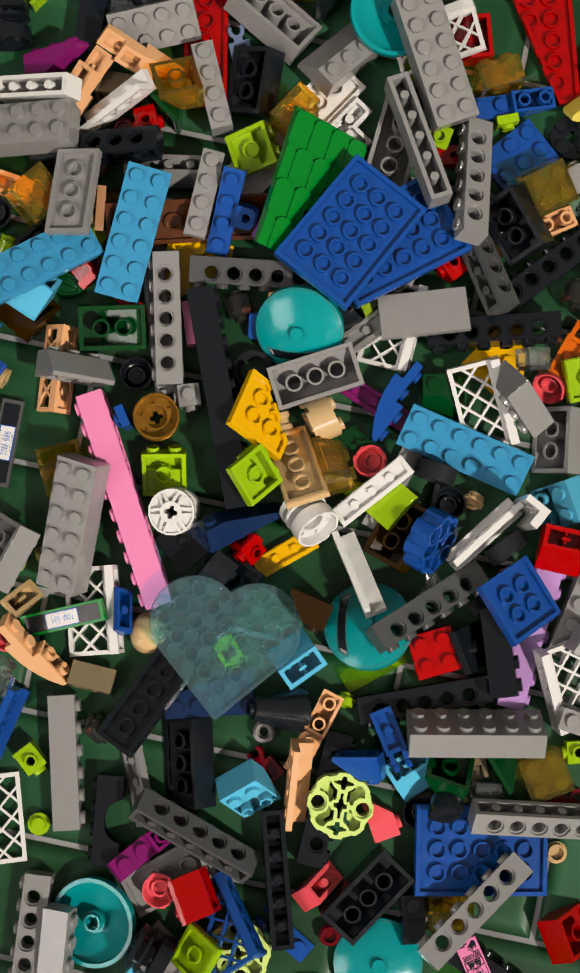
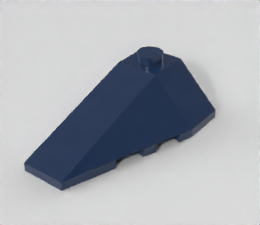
[189,502,281,554]

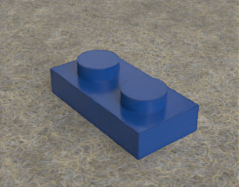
[112,404,134,432]

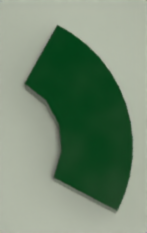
[337,423,398,451]

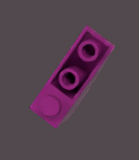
[23,37,89,74]

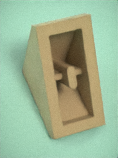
[0,579,44,618]

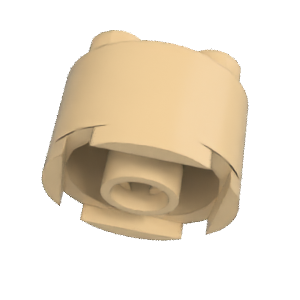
[299,396,345,445]

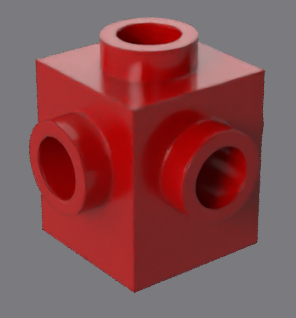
[132,103,165,134]
[434,256,467,284]
[229,532,267,566]

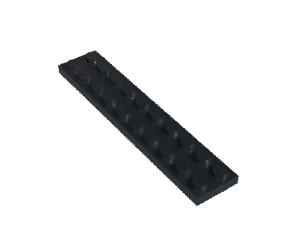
[96,552,266,759]

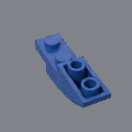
[475,86,556,122]
[371,361,423,443]

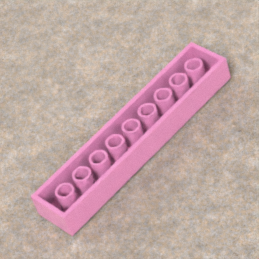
[74,388,175,610]

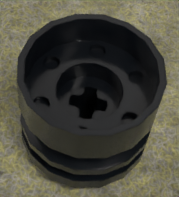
[0,0,33,52]
[122,922,179,973]

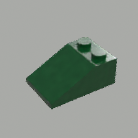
[78,303,146,351]

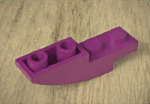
[106,822,178,882]

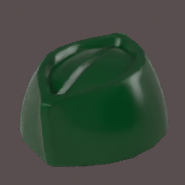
[56,271,84,300]

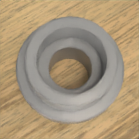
[253,722,275,743]

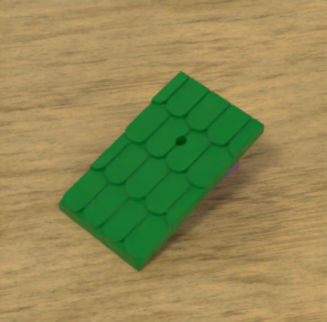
[251,105,367,251]

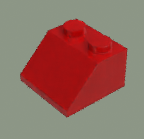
[537,902,580,965]

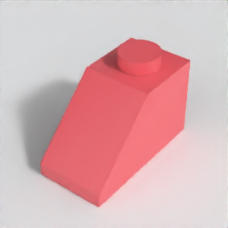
[361,800,403,843]
[291,860,344,912]

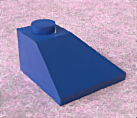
[332,750,386,785]

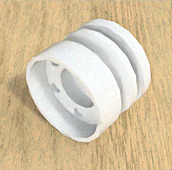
[148,487,201,535]
[279,498,339,547]

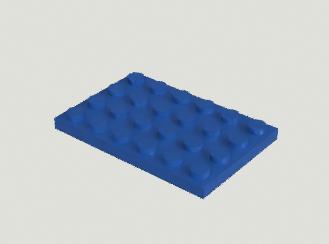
[273,154,427,311]
[353,178,473,309]
[413,804,548,896]

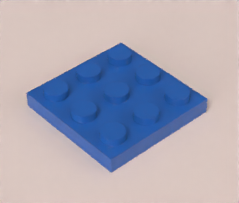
[491,118,566,200]
[476,555,562,647]

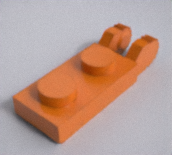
[546,319,580,382]

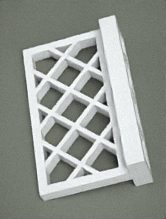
[397,0,487,77]
[357,285,429,374]
[447,354,520,445]
[446,497,524,571]
[65,564,125,657]
[533,640,580,736]
[0,771,27,864]

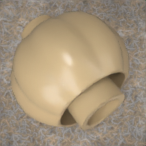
[130,612,170,654]

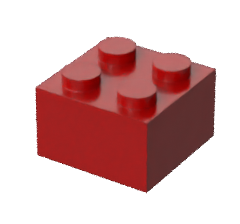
[408,624,462,681]

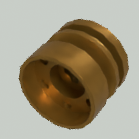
[133,393,180,442]

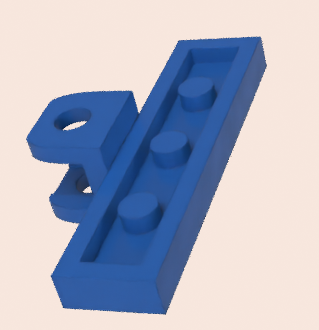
[206,165,259,257]

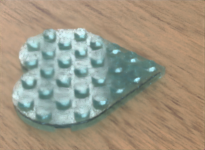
[149,575,302,721]

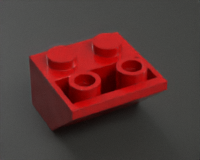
[450,13,494,67]
[534,523,580,577]
[167,865,222,926]

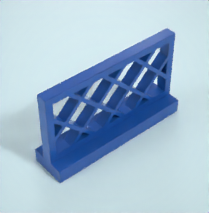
[0,682,31,761]
[195,871,266,973]

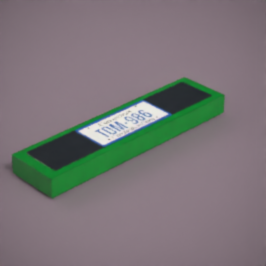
[20,598,108,636]

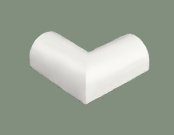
[330,96,373,152]

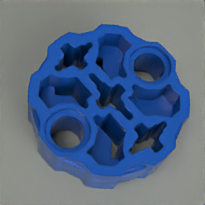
[403,507,458,575]

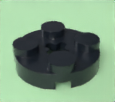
[549,116,580,161]

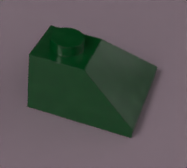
[147,79,183,135]
[421,374,465,421]
[425,758,475,800]
[485,758,518,795]

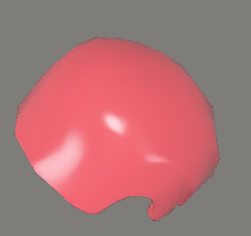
[353,444,387,478]

